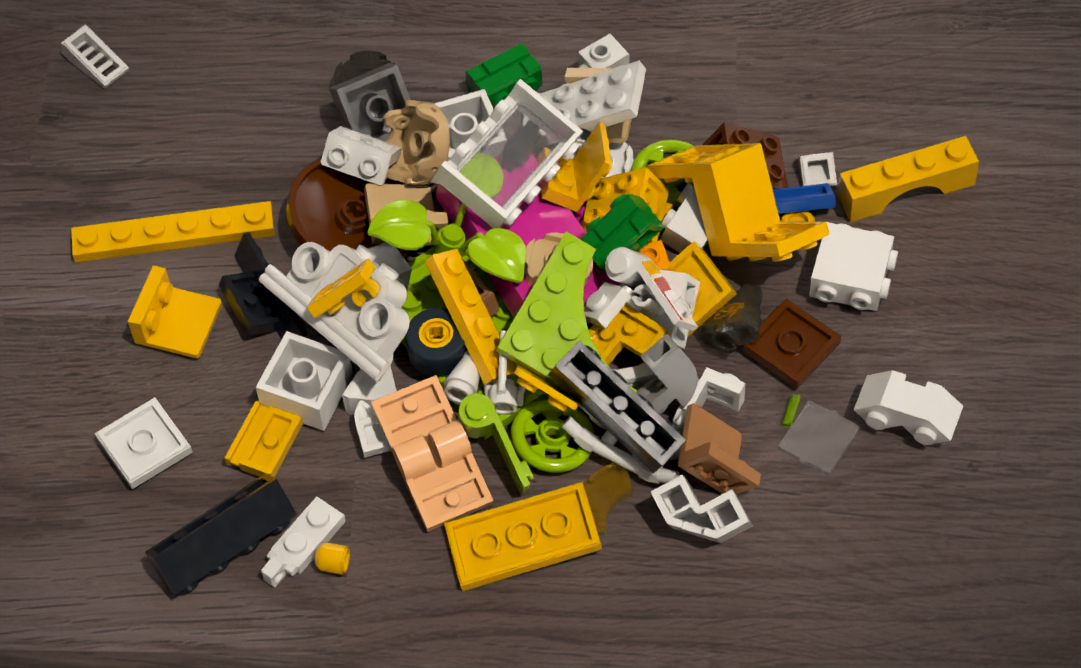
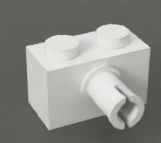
[632,269,700,349]

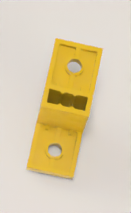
[646,143,830,261]

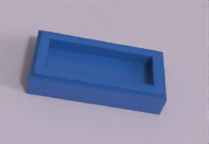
[773,183,836,214]

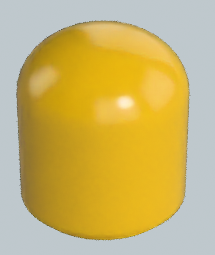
[314,542,350,575]

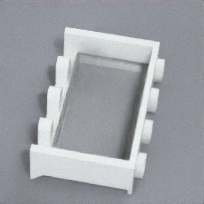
[431,79,583,228]

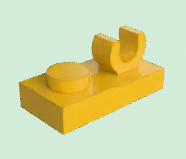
[306,258,381,318]

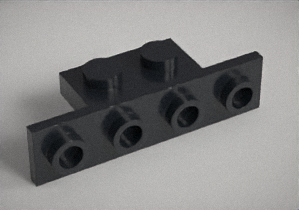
[219,232,308,339]

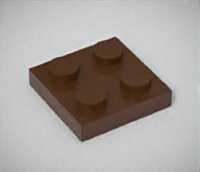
[742,298,841,389]

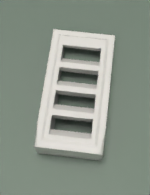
[61,24,129,89]

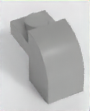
[636,333,697,414]

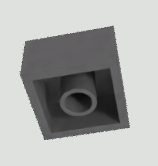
[329,63,411,141]

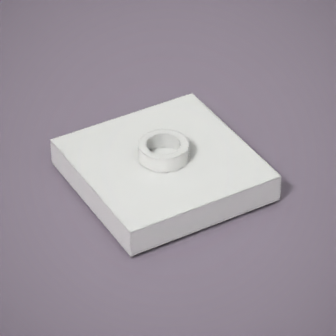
[94,398,193,489]

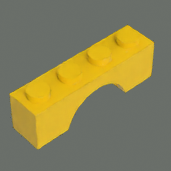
[838,136,979,222]

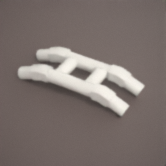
[561,404,681,484]

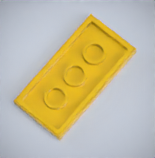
[444,482,602,591]

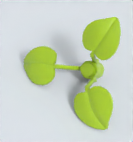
[368,153,526,284]

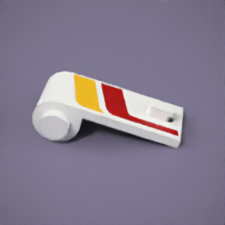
[605,247,698,331]

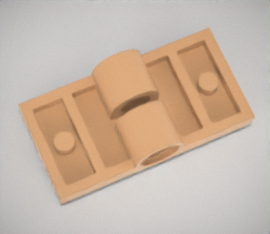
[371,375,494,532]

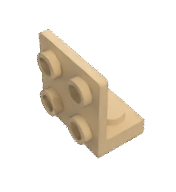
[364,184,448,246]

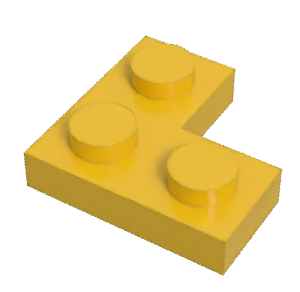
[589,304,671,366]

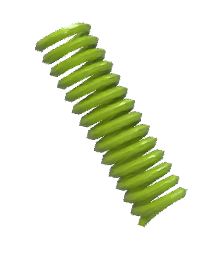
[782,394,801,427]

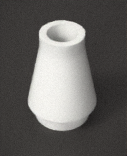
[444,351,480,404]

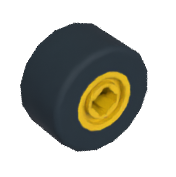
[405,308,468,377]

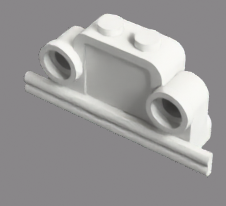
[259,242,409,381]

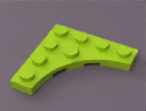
[495,231,637,394]

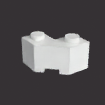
[854,370,963,446]
[651,474,753,543]

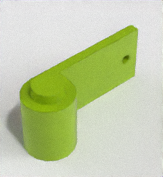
[457,393,534,496]

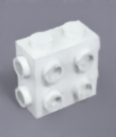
[809,222,898,311]

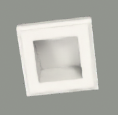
[797,152,837,186]

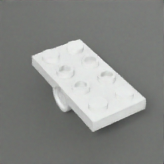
[522,60,646,150]

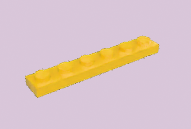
[71,201,275,263]

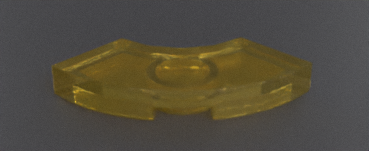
[584,463,633,536]

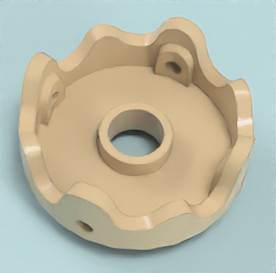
[383,100,450,185]

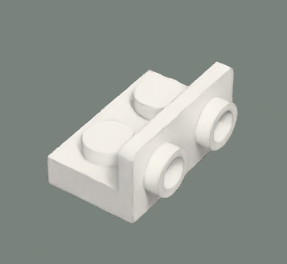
[321,126,402,185]

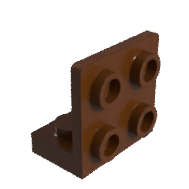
[703,122,788,189]

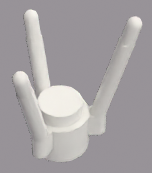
[482,330,526,414]

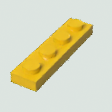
[424,249,515,385]

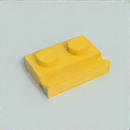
[225,401,303,478]

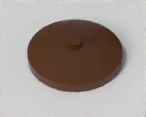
[286,157,411,258]

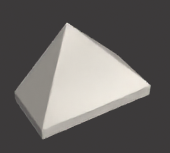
[342,366,397,415]

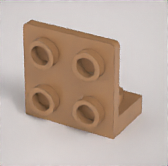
[678,403,761,494]

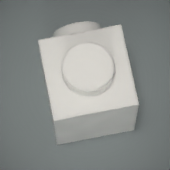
[577,34,629,68]

